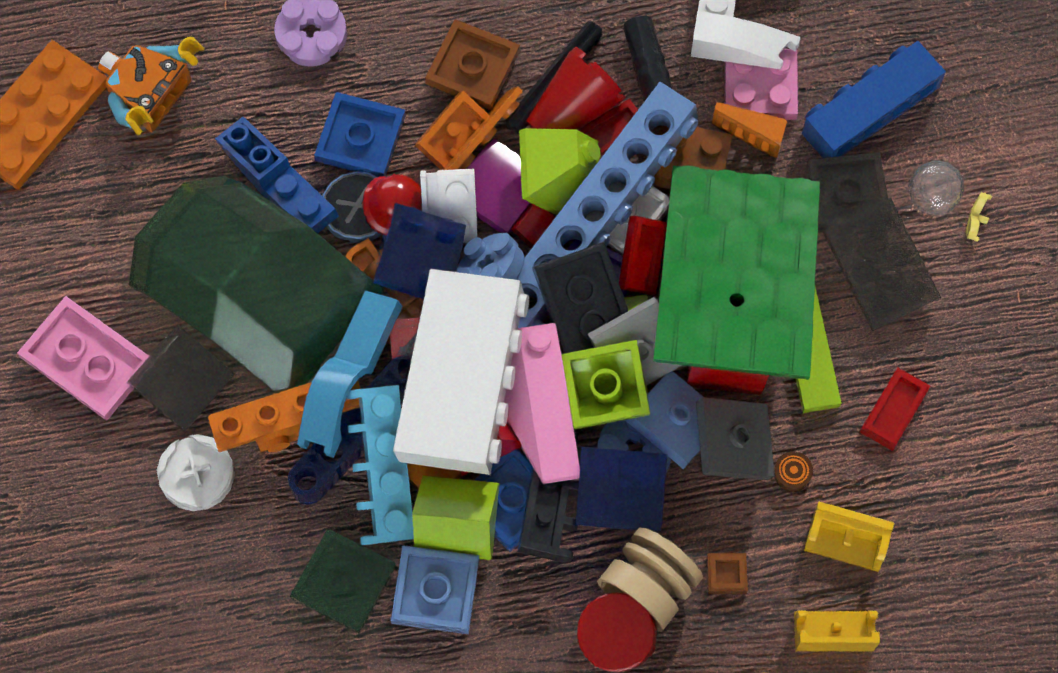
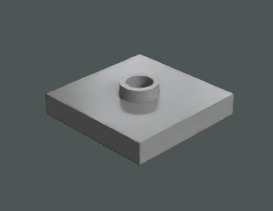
[588,297,682,385]

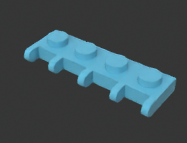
[347,385,414,545]

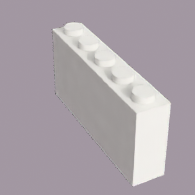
[393,269,529,475]

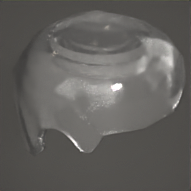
[908,160,964,216]

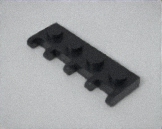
[518,415,594,563]

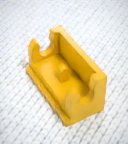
[804,501,894,572]
[794,610,880,652]

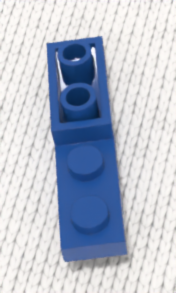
[215,117,339,239]

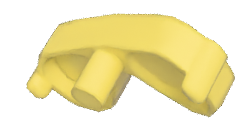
[966,192,992,241]

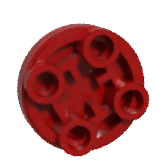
[577,592,657,672]

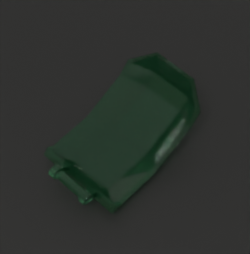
[129,176,384,394]

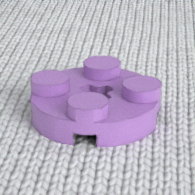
[275,0,347,66]

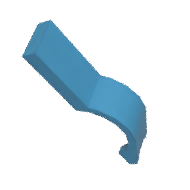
[297,290,403,458]

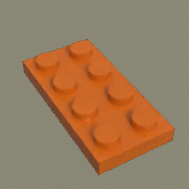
[0,40,108,190]

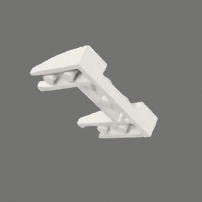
[691,0,800,69]

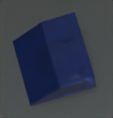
[373,203,466,299]
[575,447,668,531]

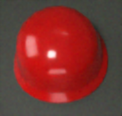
[362,174,423,237]

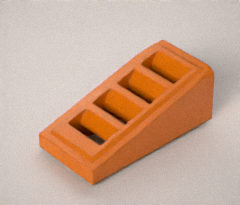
[712,102,787,158]

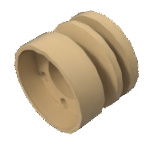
[597,527,703,632]

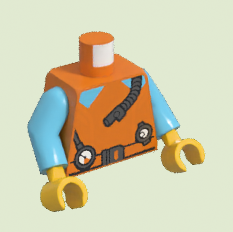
[98,37,205,135]

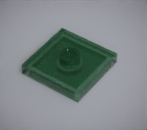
[290,529,396,634]

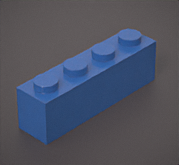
[802,41,946,165]

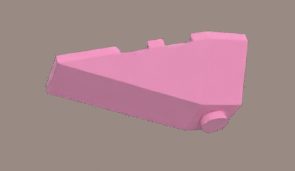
[504,323,581,484]

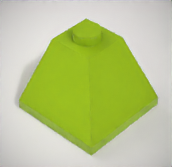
[519,128,601,215]

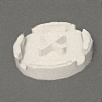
[157,434,235,511]

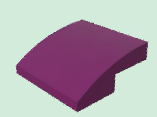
[466,139,531,234]

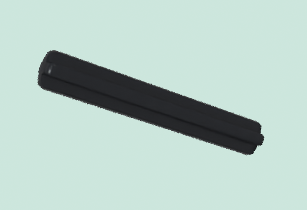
[505,21,602,134]

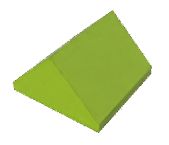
[561,340,651,429]
[412,476,500,560]

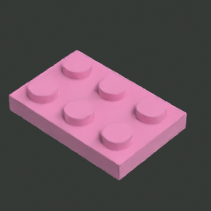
[17,296,155,421]

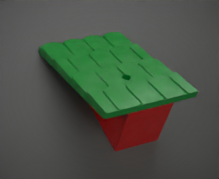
[653,165,820,395]

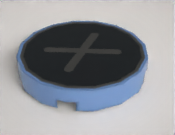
[323,171,382,244]

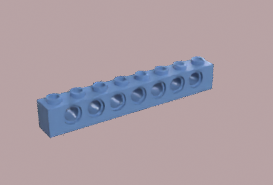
[516,82,699,328]

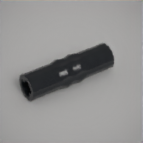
[623,16,672,102]

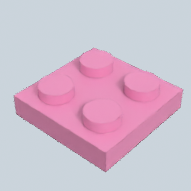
[724,49,798,120]

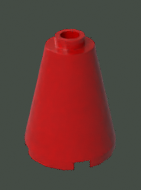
[526,47,626,130]

